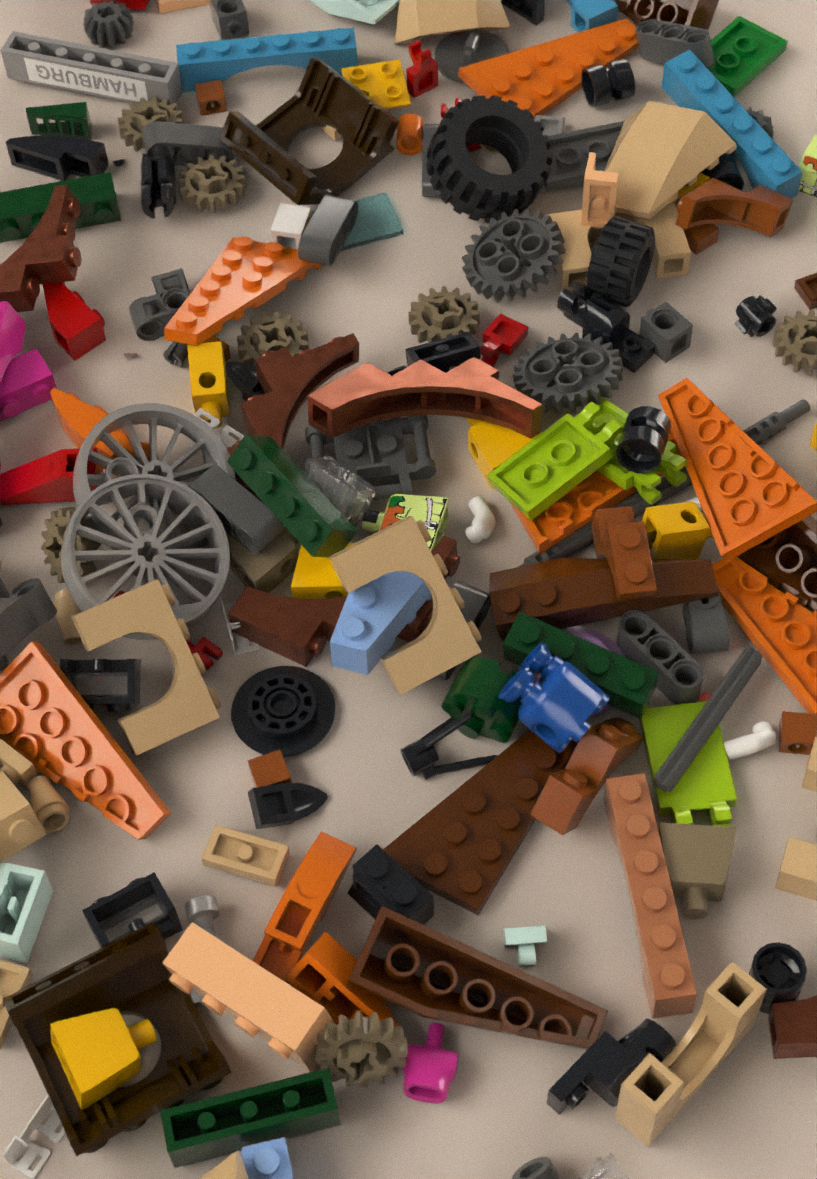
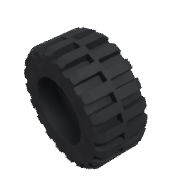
[426,95,553,223]

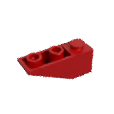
[42,282,106,361]
[0,448,104,505]

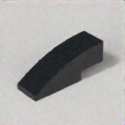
[6,135,109,181]

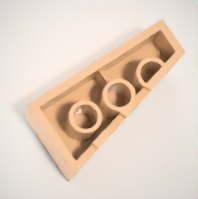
[163,922,335,1072]

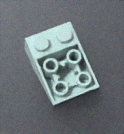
[0,863,53,963]

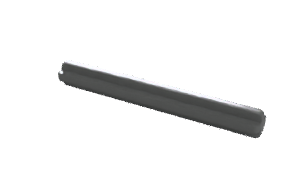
[654,647,762,793]

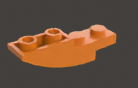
[50,387,158,476]
[252,832,357,984]

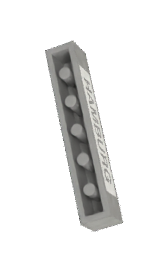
[1,31,183,105]

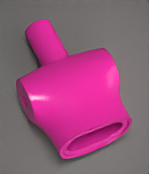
[403,1022,459,1103]

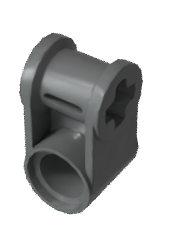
[682,588,730,654]

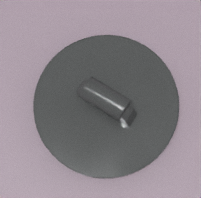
[435,29,509,84]

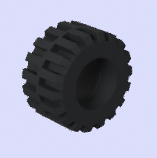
[587,216,655,307]

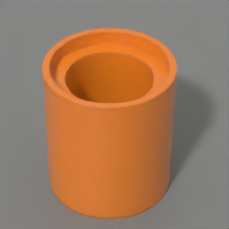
[396,113,424,155]

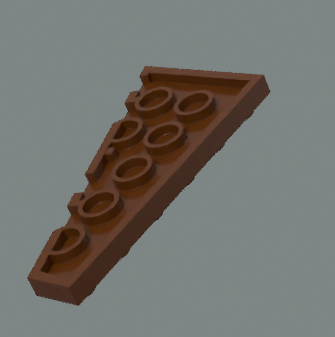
[383,730,580,916]

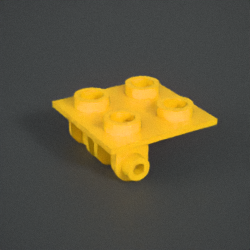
[341,59,411,110]

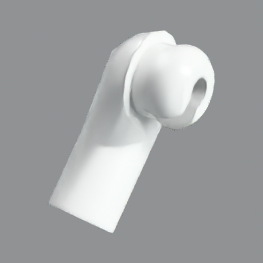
[465,496,496,544]
[724,721,777,760]

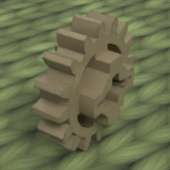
[118,96,184,152]
[178,155,246,214]
[408,286,480,343]
[773,310,817,375]
[237,311,309,366]
[41,507,101,583]
[316,1011,408,1088]

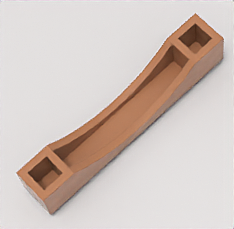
[604,773,697,1019]

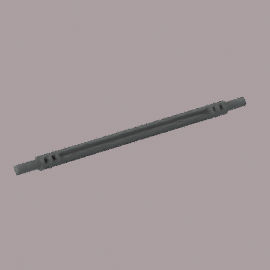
[518,399,811,567]

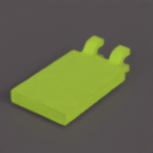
[573,398,687,505]
[486,402,623,521]
[639,701,737,827]

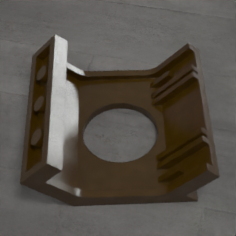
[219,58,399,205]
[3,922,232,1157]

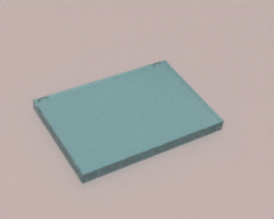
[311,192,404,251]

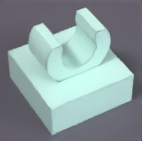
[503,925,547,966]

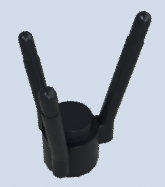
[400,712,497,780]

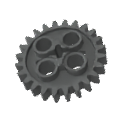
[462,208,566,302]
[513,333,623,414]

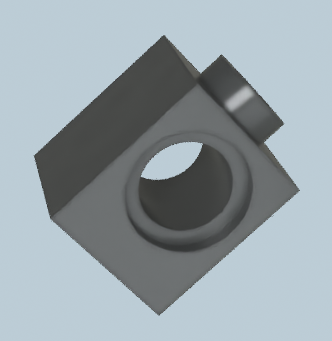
[209,0,249,40]
[639,302,693,363]

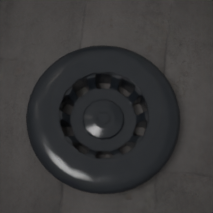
[231,666,335,757]

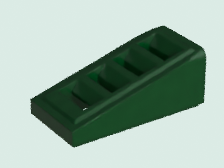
[26,102,92,139]

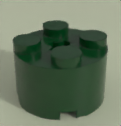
[441,657,521,743]

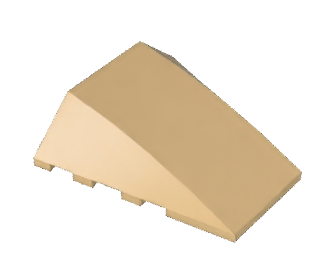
[394,0,510,45]
[605,101,737,219]

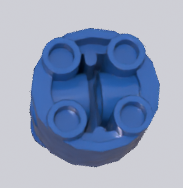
[498,642,610,753]

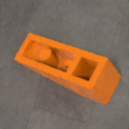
[284,931,399,1027]

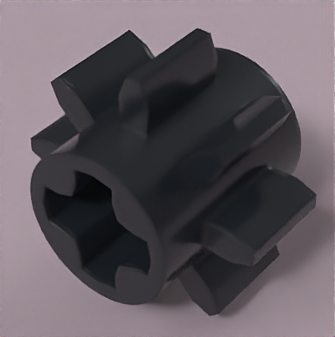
[735,295,777,337]

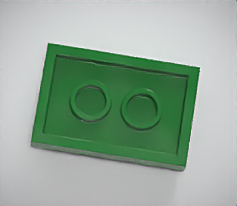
[707,16,788,97]

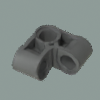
[129,268,190,341]

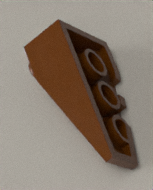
[614,0,719,30]

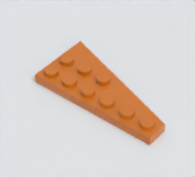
[458,18,639,120]
[164,237,323,346]
[658,378,817,562]
[510,430,681,555]
[712,557,817,714]
[0,641,172,840]

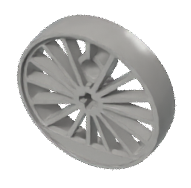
[73,403,236,561]
[61,474,230,640]

